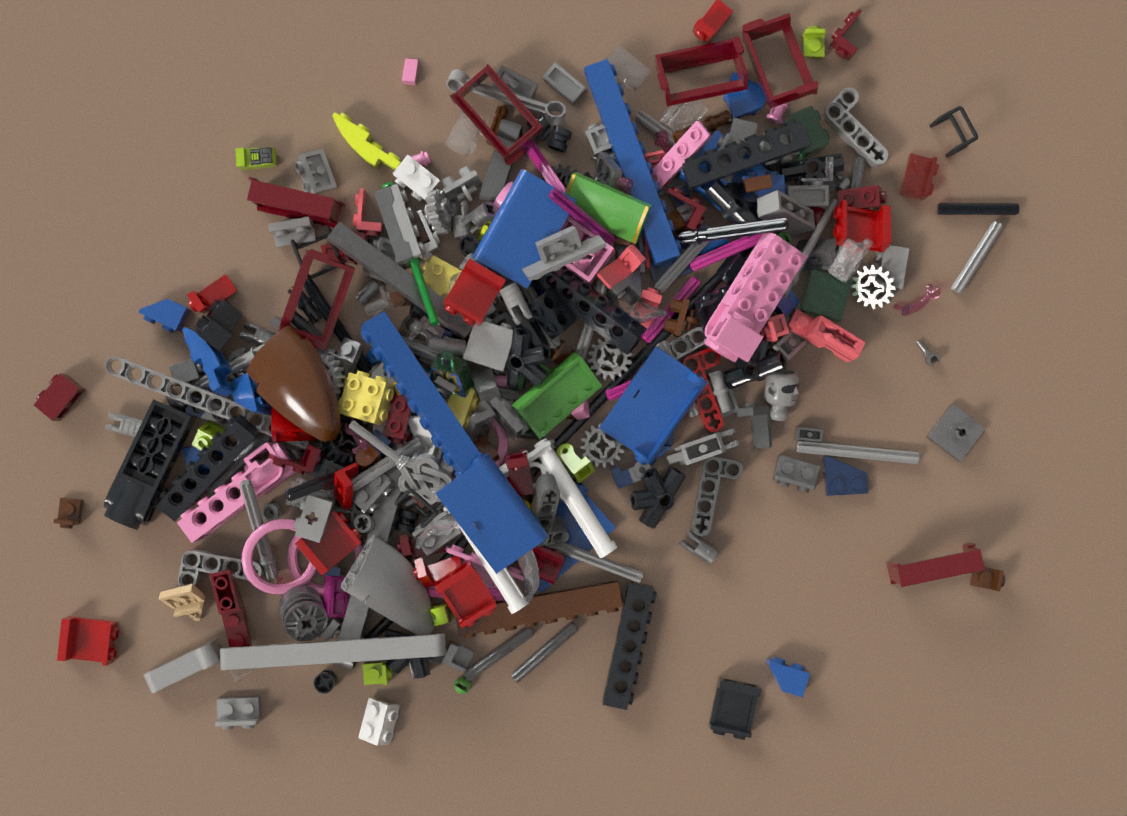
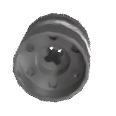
[278,586,328,642]

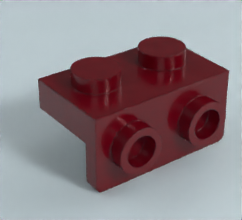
[516,546,565,585]

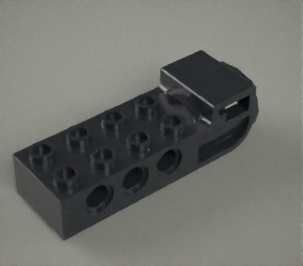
[104,399,197,530]

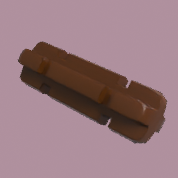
[486,106,508,146]

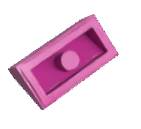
[323,575,349,618]

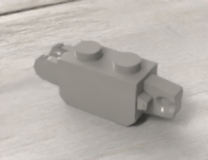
[666,428,740,466]

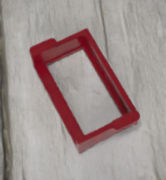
[742,13,819,110]
[655,36,748,107]
[450,64,543,165]
[247,177,345,228]
[279,249,355,351]
[886,543,985,587]

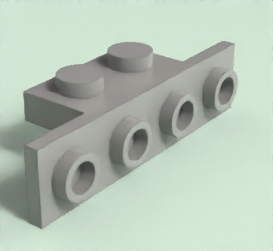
[522,225,607,281]

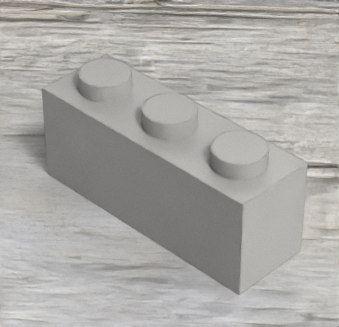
[757,190,815,237]

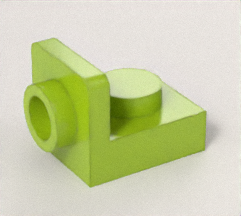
[802,26,826,59]
[192,420,225,450]
[362,662,393,685]

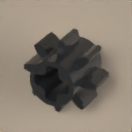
[526,116,551,141]

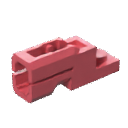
[787,309,865,363]

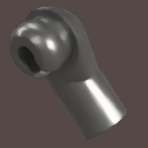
[165,388,188,411]

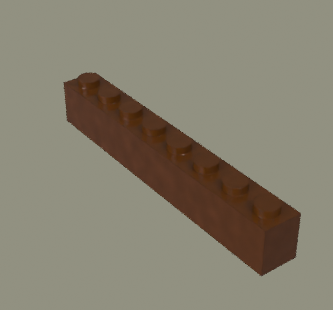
[455,580,623,638]

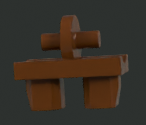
[663,298,699,337]

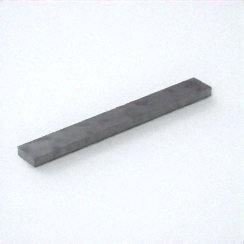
[326,222,473,339]

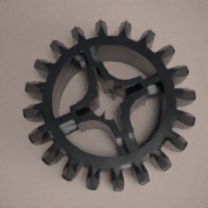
[316,414,372,465]

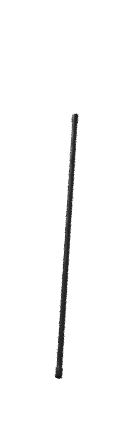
[364,245,756,639]

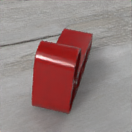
[682,349,724,432]

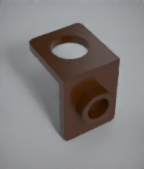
[550,340,576,365]

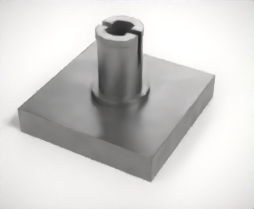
[926,404,985,462]

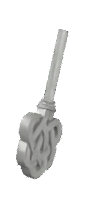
[349,420,453,504]

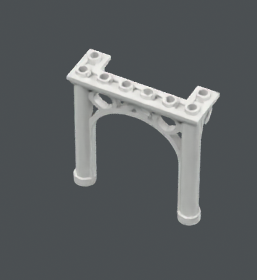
[443,438,618,614]

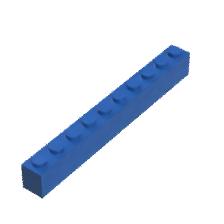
[584,59,682,266]
[361,311,480,478]

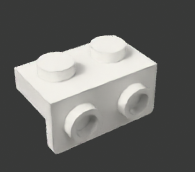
[393,155,441,201]
[358,697,400,746]

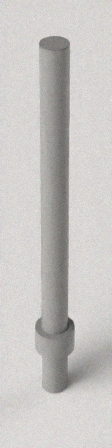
[782,199,838,297]

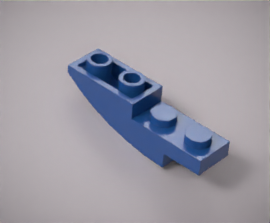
[182,327,232,397]

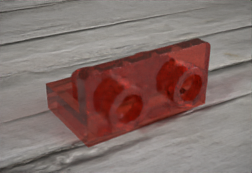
[899,153,939,200]

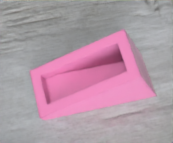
[402,58,418,85]
[572,399,590,420]

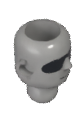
[764,369,799,421]

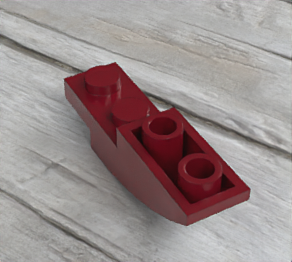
[209,569,252,647]

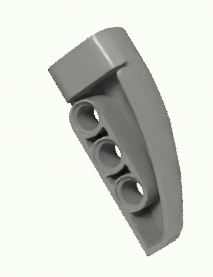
[341,535,435,635]

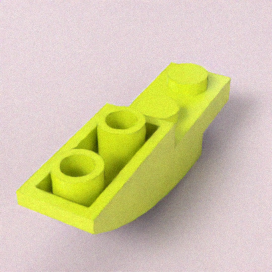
[332,112,401,170]

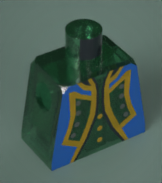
[430,351,474,398]

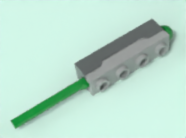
[374,182,439,326]

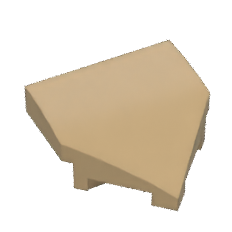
[159,584,205,621]

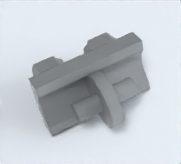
[442,166,482,202]

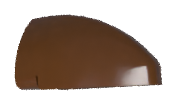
[246,326,341,442]

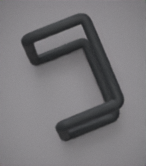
[929,106,978,157]
[291,225,345,279]
[394,482,442,528]

